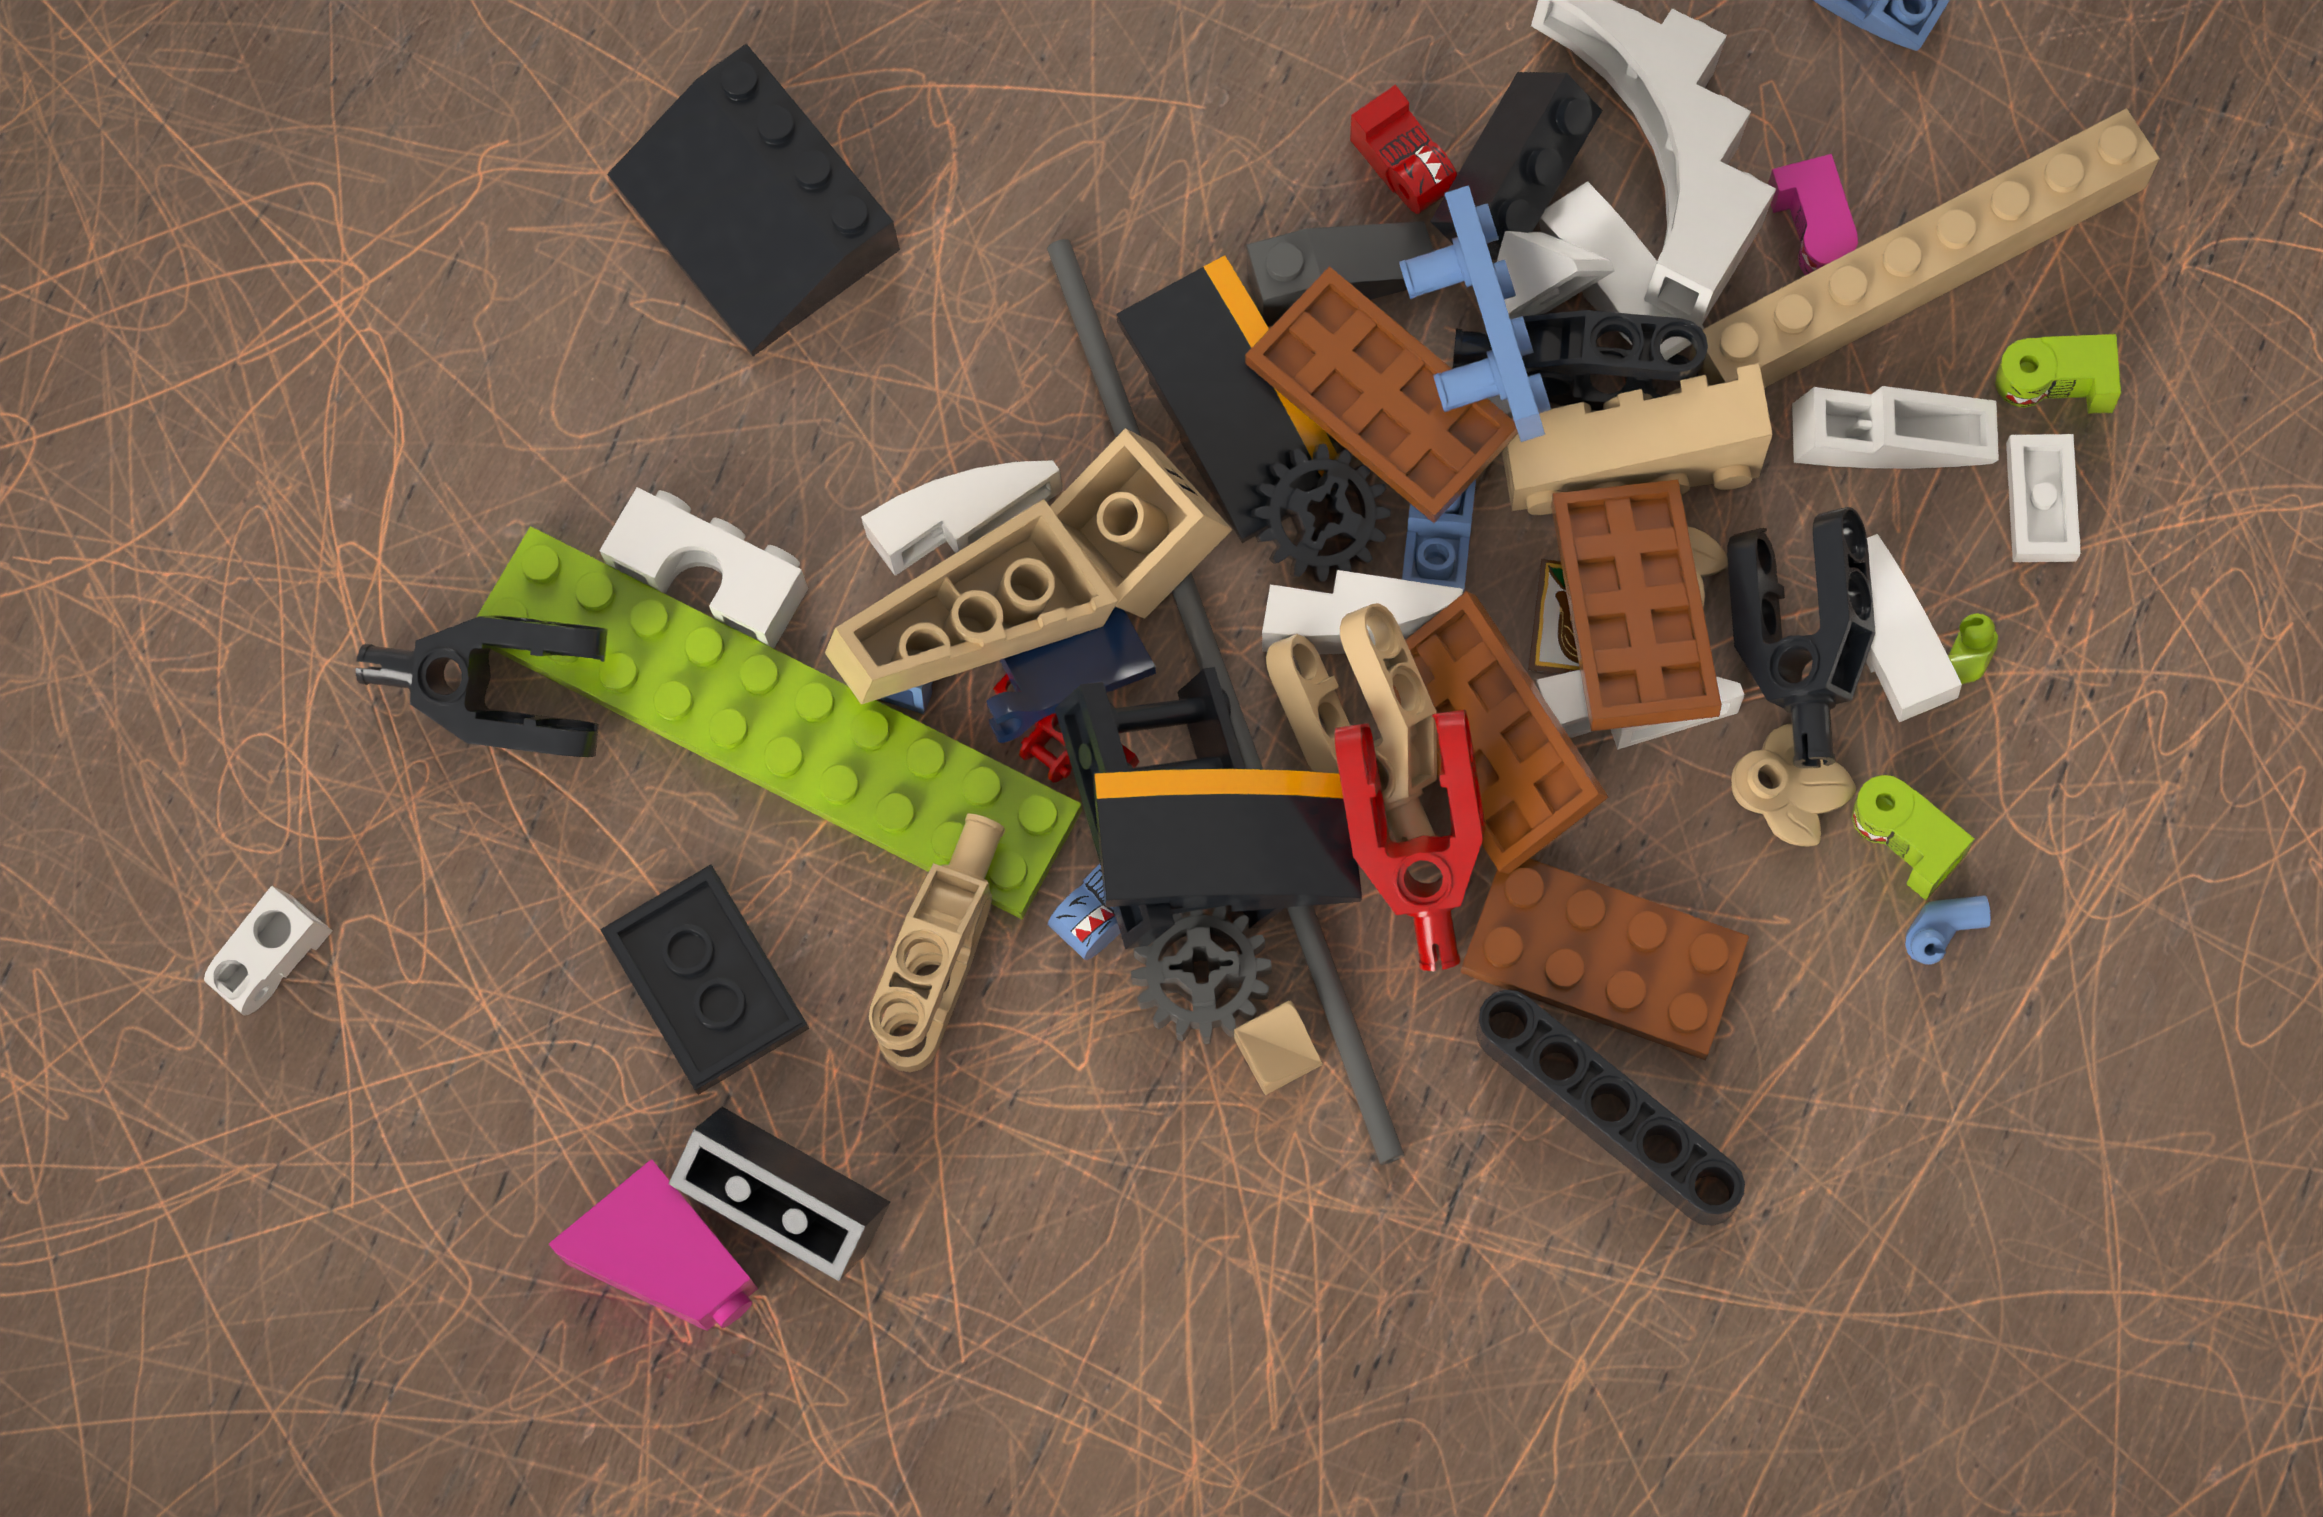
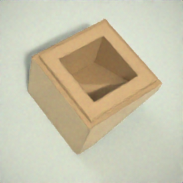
[1234,1000,1322,1095]

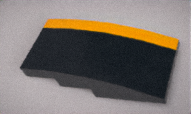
[1116,255,1337,543]
[1093,769,1362,912]

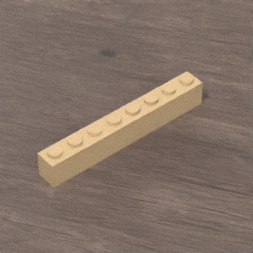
[1689,108,2160,388]

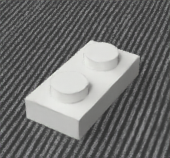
[2006,434,2081,562]

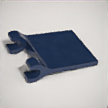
[986,606,1156,743]

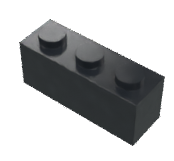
[1430,72,1603,260]
[668,1107,890,1281]

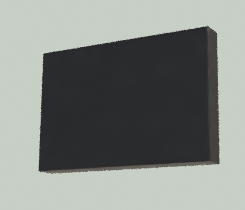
[600,864,809,1095]

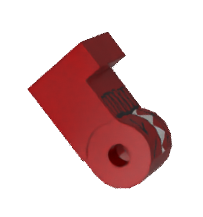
[1350,84,1457,214]

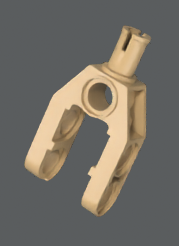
[1266,603,1437,842]
[869,814,1005,1072]

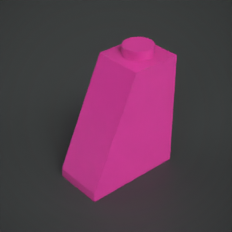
[549,1159,758,1331]

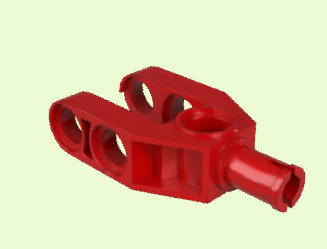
[1335,709,1486,971]

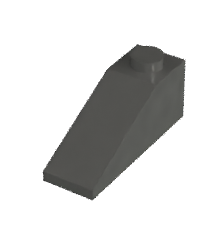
[1246,221,1434,327]

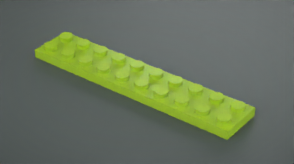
[477,526,1083,920]

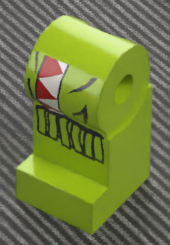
[1995,334,2121,414]
[1852,775,1975,901]

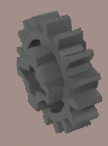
[1131,906,1272,1044]

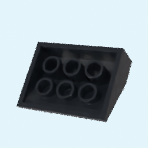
[607,43,900,357]

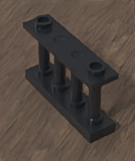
[1055,667,1284,949]

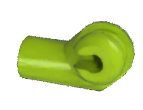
[1948,613,1998,684]

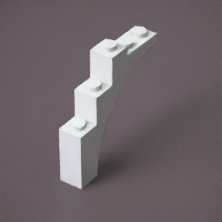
[1531,0,1776,327]

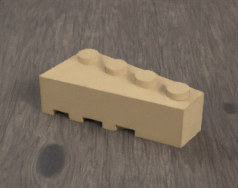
[1502,363,1773,515]
[825,499,1118,705]

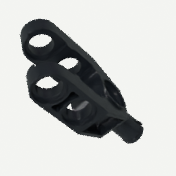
[1452,310,1708,411]
[1727,507,1875,768]
[356,615,608,757]

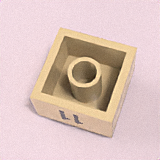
[1050,428,1232,619]

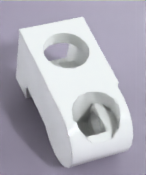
[204,886,332,1015]

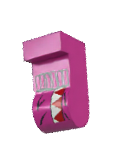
[1768,154,1858,275]

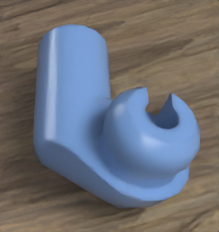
[1905,895,1991,965]

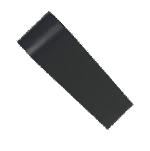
[1476,990,1745,1226]

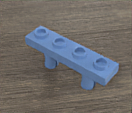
[1399,185,1551,442]

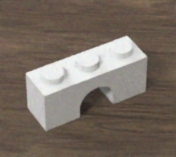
[599,487,808,648]

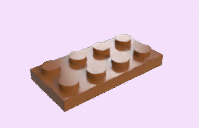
[1245,266,1518,523]
[1551,479,1722,731]
[1393,591,1609,874]
[1461,858,1749,1061]

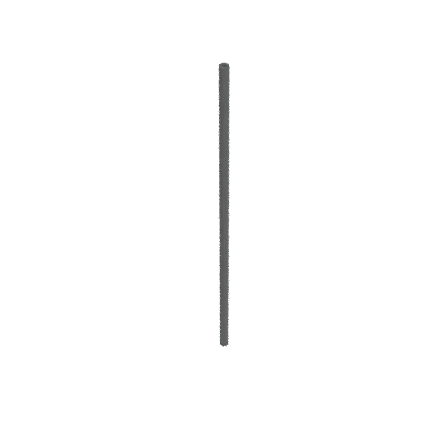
[1047,239,1405,1165]

